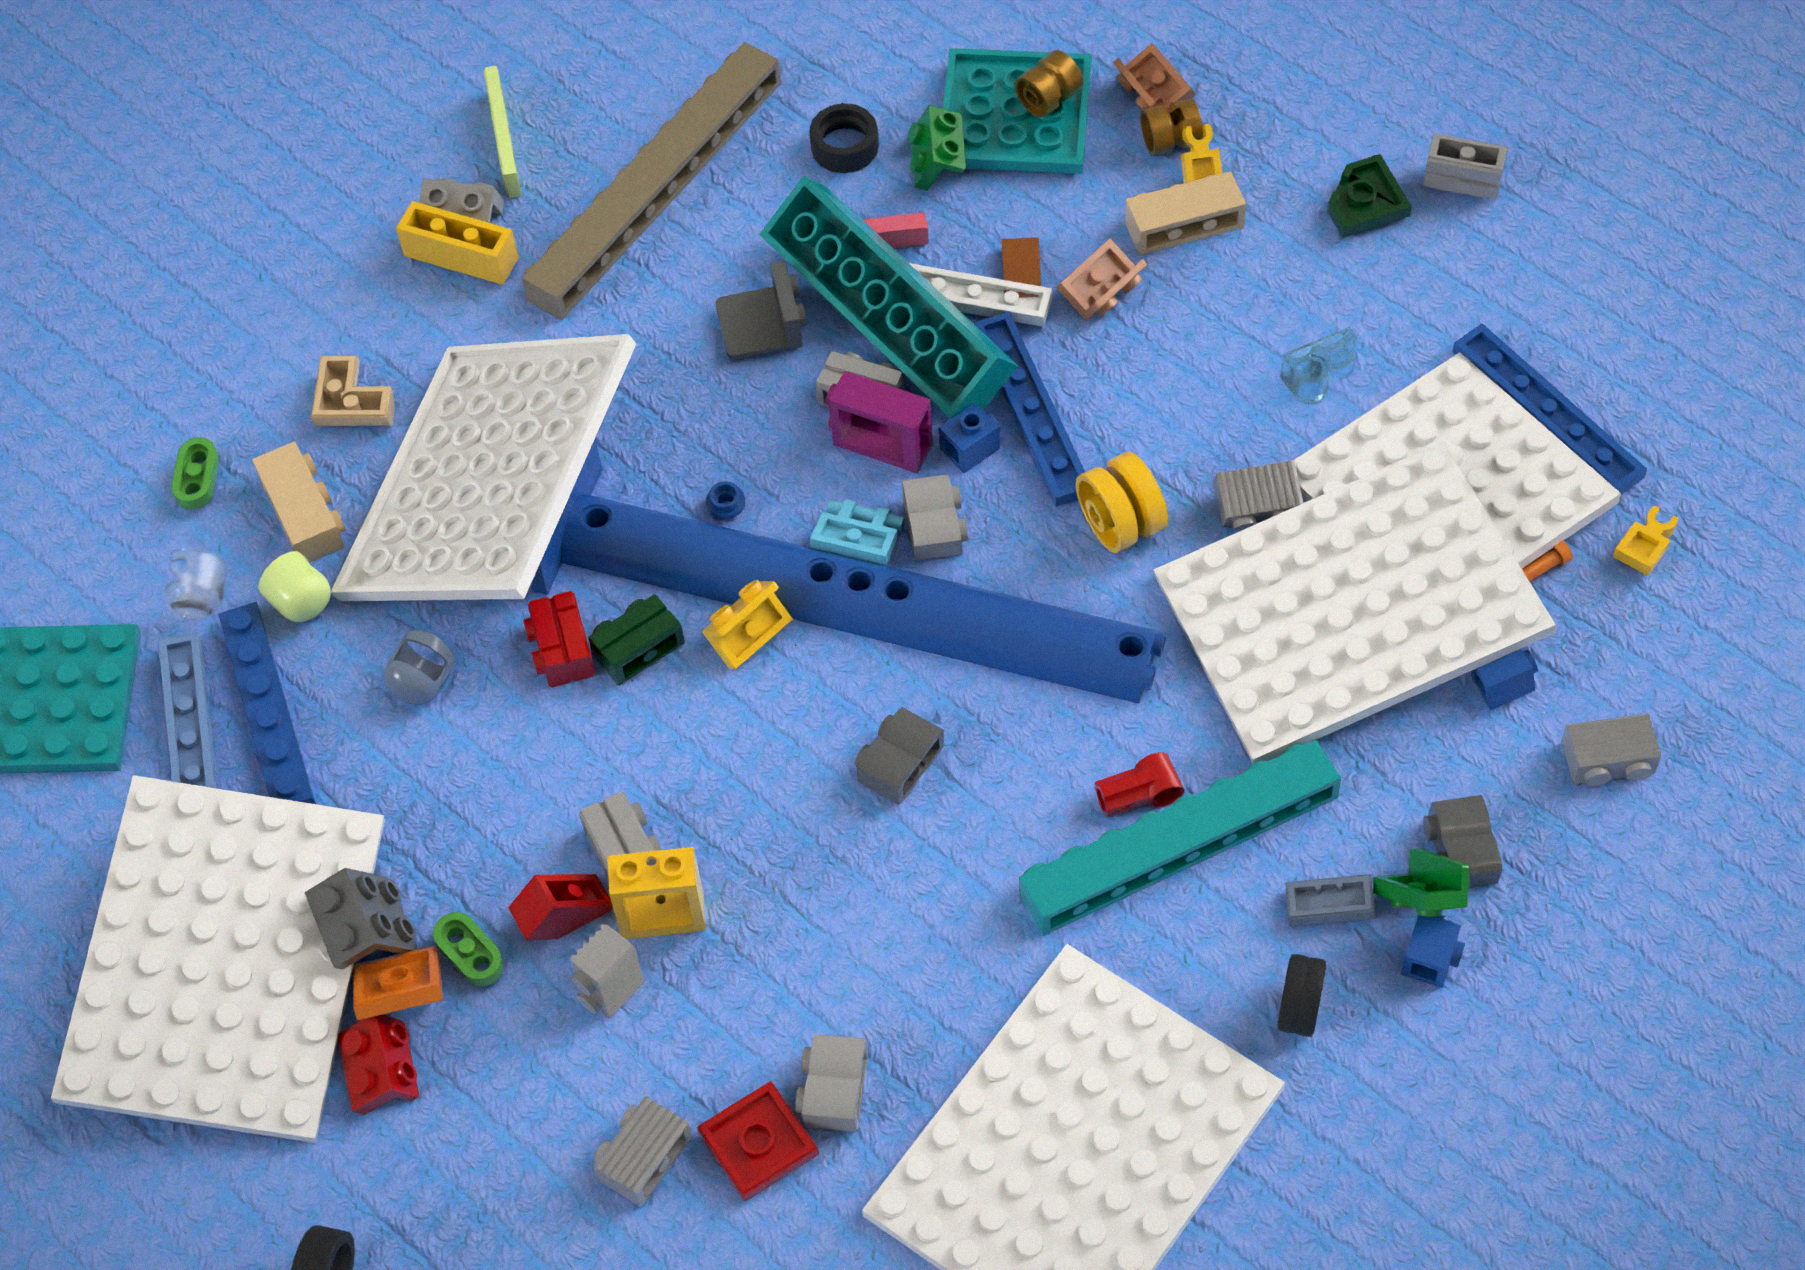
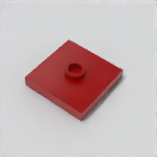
[696,1081,819,1202]

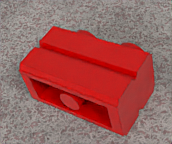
[523,591,596,688]

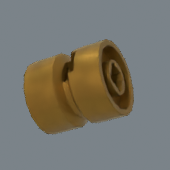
[1014,50,1083,118]
[1140,98,1203,156]

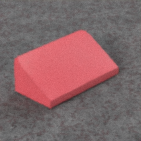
[862,212,929,248]

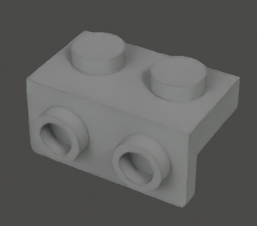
[419,178,504,223]

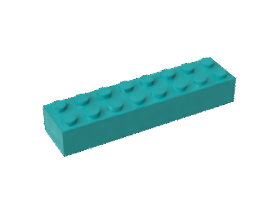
[759,176,1018,418]

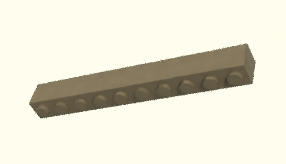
[522,42,781,320]

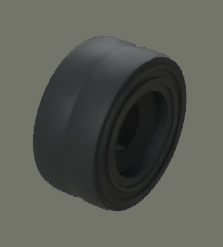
[1277,954,1327,1037]

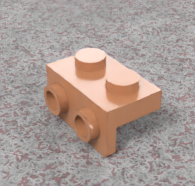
[1113,43,1196,110]
[1056,238,1147,321]

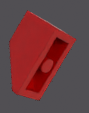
[508,874,613,941]

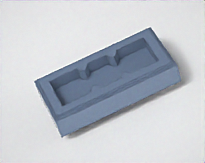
[1285,874,1376,927]

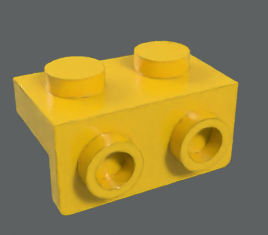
[701,580,793,669]

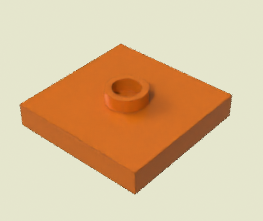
[353,946,443,1020]

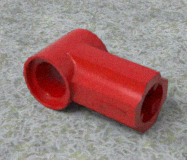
[1095,752,1184,818]

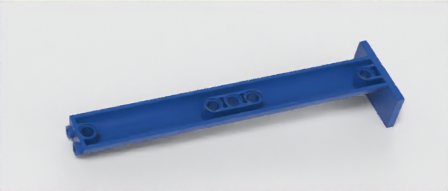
[531,438,1166,704]

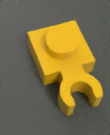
[1180,124,1222,183]
[1613,506,1678,576]

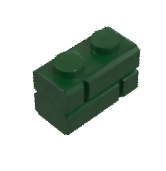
[588,594,685,686]

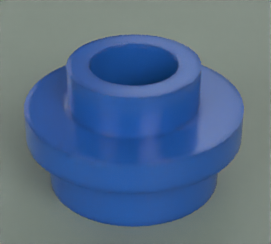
[706,481,745,519]

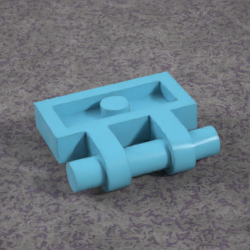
[810,499,905,566]

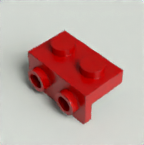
[338,1014,419,1115]

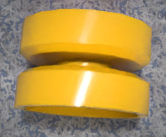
[1076,451,1169,554]

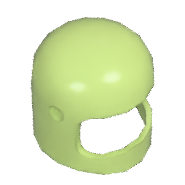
[258,551,331,622]

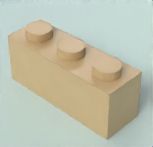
[1125,171,1246,256]
[252,441,346,563]

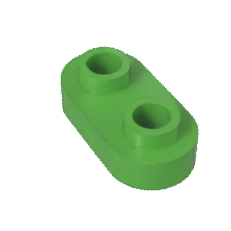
[171,437,219,510]
[433,912,504,986]

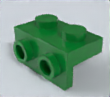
[908,105,966,191]
[1373,848,1470,917]

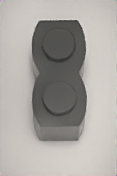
[855,707,944,805]
[1423,795,1503,887]

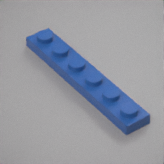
[974,312,1085,507]
[1452,323,1647,496]
[218,602,316,804]

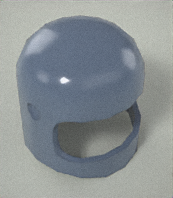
[383,630,455,705]

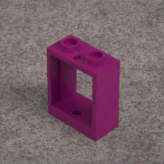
[826,371,933,474]

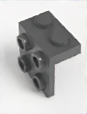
[716,261,807,360]
[304,868,417,969]

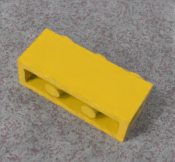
[396,201,519,285]

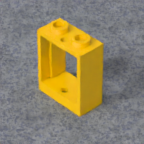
[607,847,706,939]

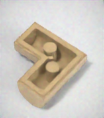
[311,356,395,426]

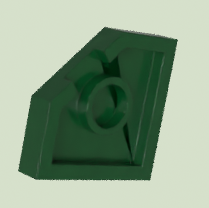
[1327,154,1412,238]

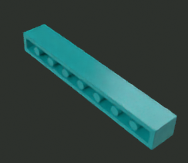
[1019,739,1341,936]

